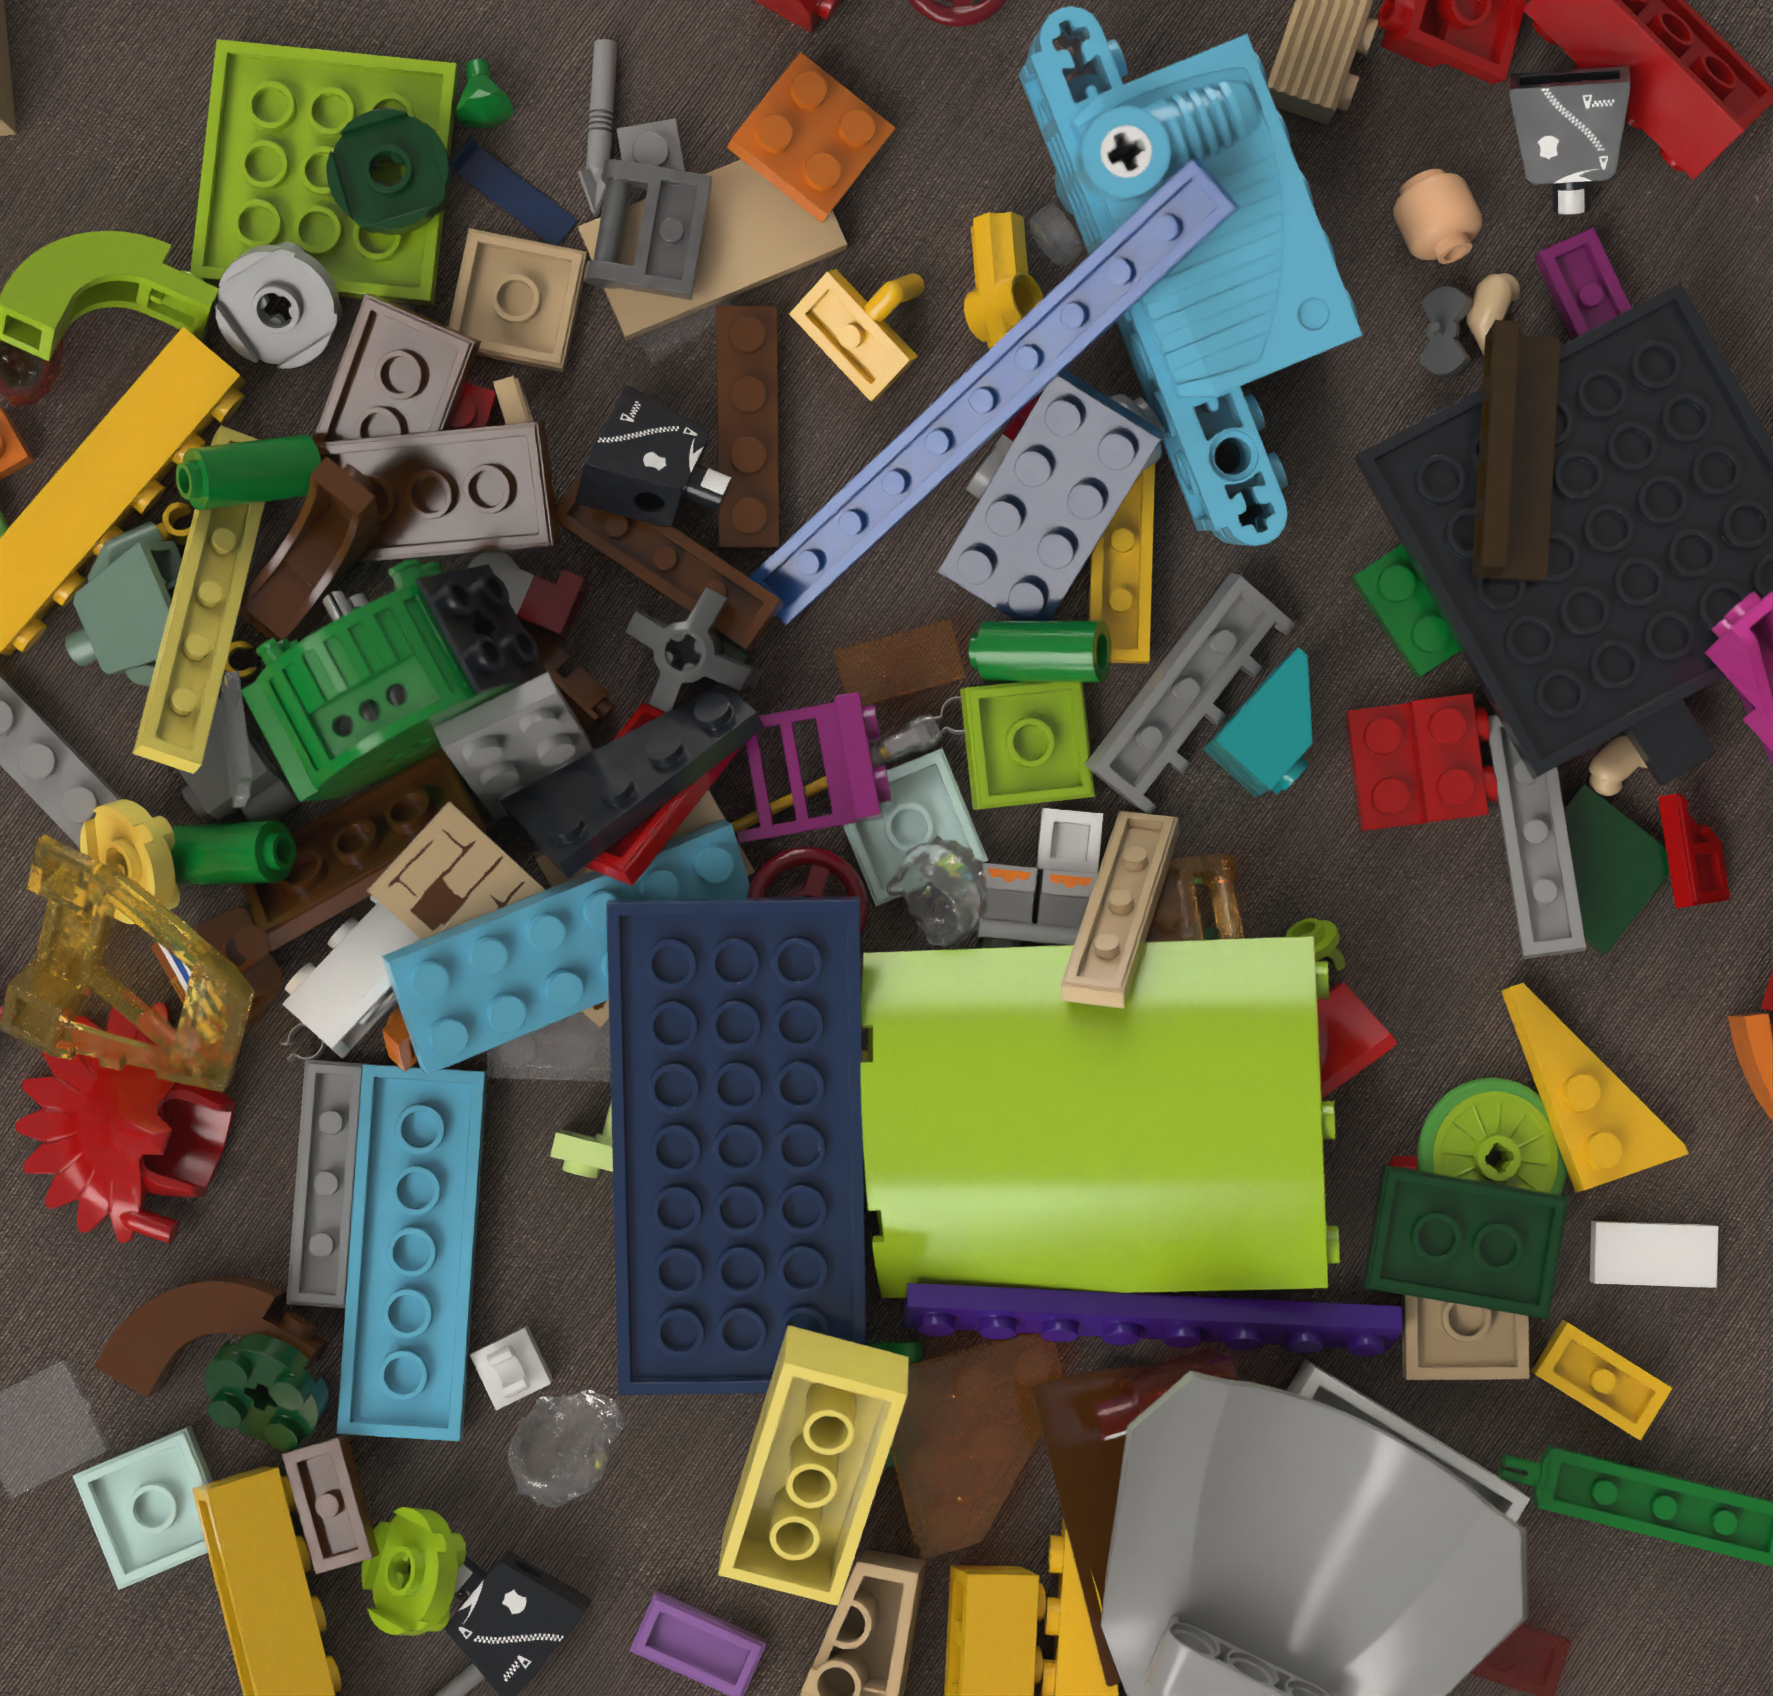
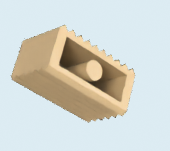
[1267,0,1379,125]

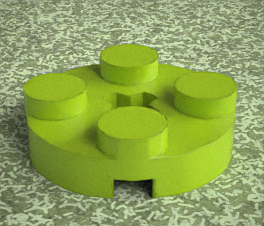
[361,1507,466,1636]

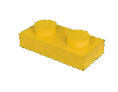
[1531,1320,1673,1441]

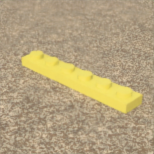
[133,425,265,774]

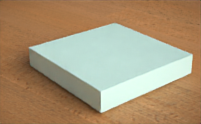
[843,748,988,907]
[73,1425,213,1590]

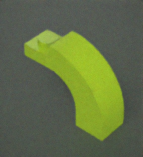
[0,231,219,361]

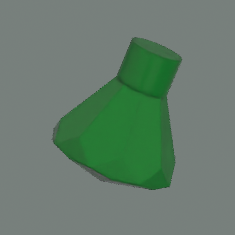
[456,59,514,129]

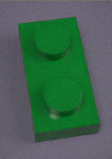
[1350,544,1461,679]

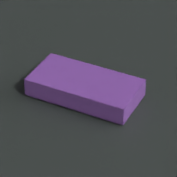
[629,1590,767,1696]

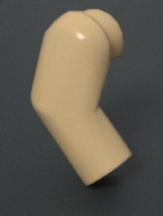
[1466,273,1520,355]

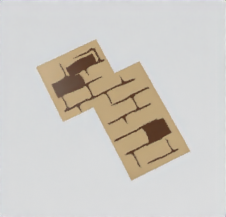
[367,801,609,1028]

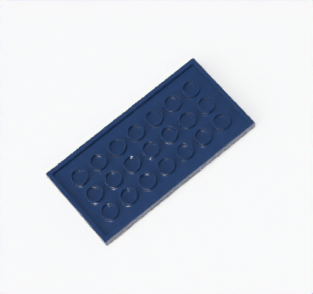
[606,896,866,1395]

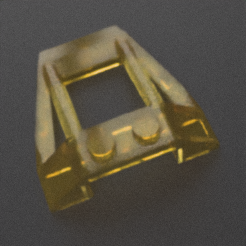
[0,834,255,1092]

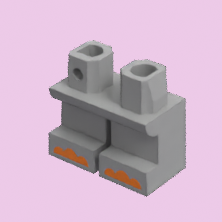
[977,863,1098,948]

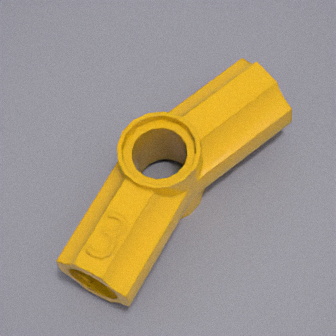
[964,211,1044,392]

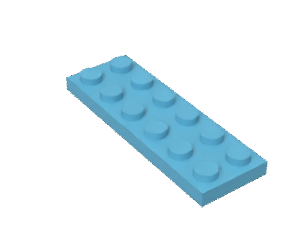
[382,819,750,1075]
[337,1064,488,1441]

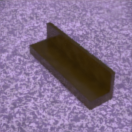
[1471,320,1560,582]

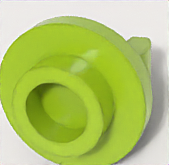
[1285,918,1345,971]

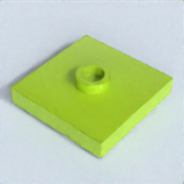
[960,682,1095,810]

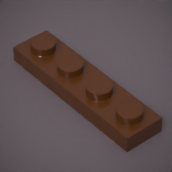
[716,306,779,550]
[556,471,784,654]

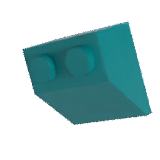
[1202,647,1313,798]

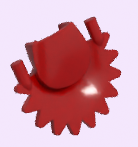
[15,1001,240,1244]

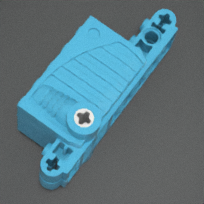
[1018,6,1363,546]

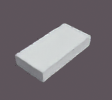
[1590,1221,1718,1288]

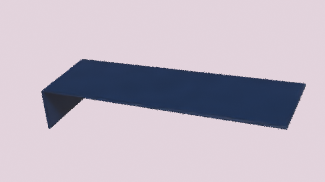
[451,137,577,246]

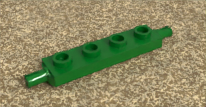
[1498,1444,1773,1567]

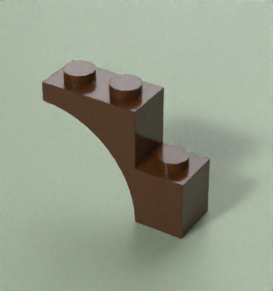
[239,457,381,643]

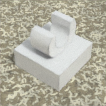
[470,1326,554,1410]

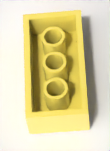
[718,1325,909,1606]

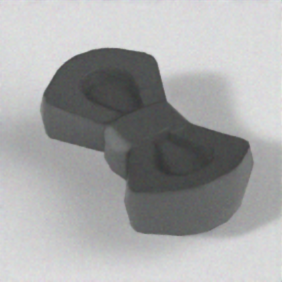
[1419,286,1473,378]

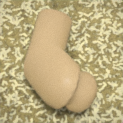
[1589,736,1648,796]

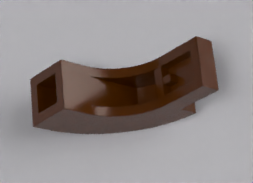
[94,1276,328,1397]

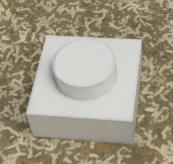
[1036,808,1103,874]

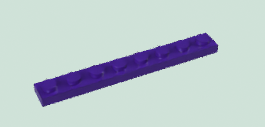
[903,1283,1403,1356]

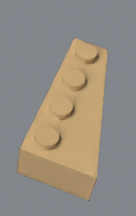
[800,1549,927,1696]

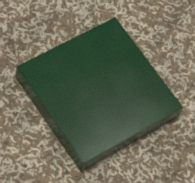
[1506,784,1670,955]

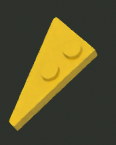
[1501,983,1689,1193]

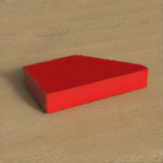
[1658,793,1730,908]

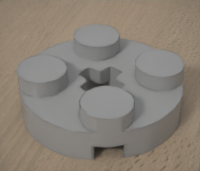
[215,242,342,369]

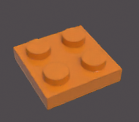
[726,52,895,223]

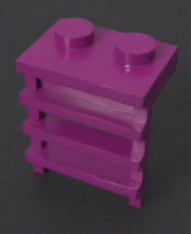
[736,692,892,844]

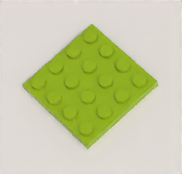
[190,39,460,306]

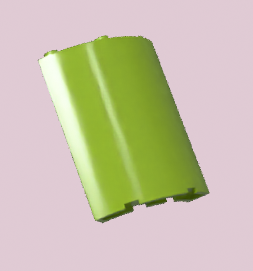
[861,936,1340,1298]

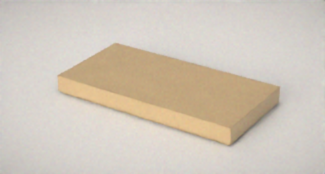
[578,160,847,341]

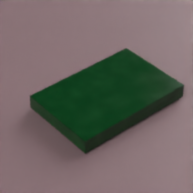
[1362,1164,1569,1320]

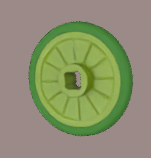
[1417,1078,1568,1195]

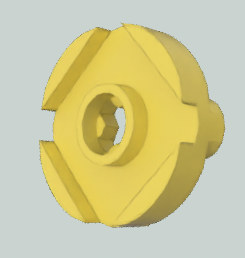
[80,799,180,924]

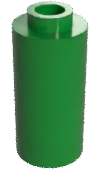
[176,435,321,510]
[969,620,1112,682]
[170,821,297,886]

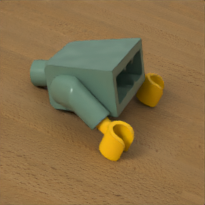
[65,502,258,687]

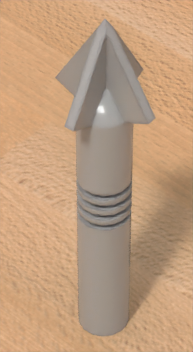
[577,39,618,216]

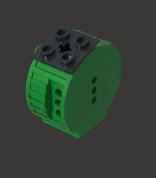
[240,558,547,802]

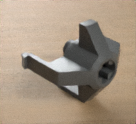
[625,587,762,712]

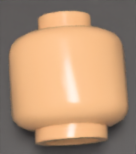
[1393,169,1483,264]

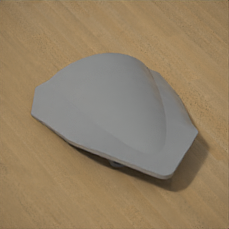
[1101,1370,1528,1696]

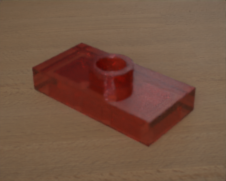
[1469,1623,1571,1696]

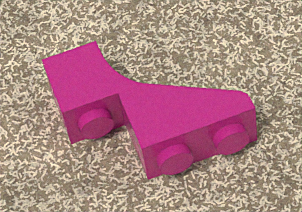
[1705,591,1773,752]

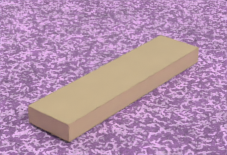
[1061,811,1180,1009]

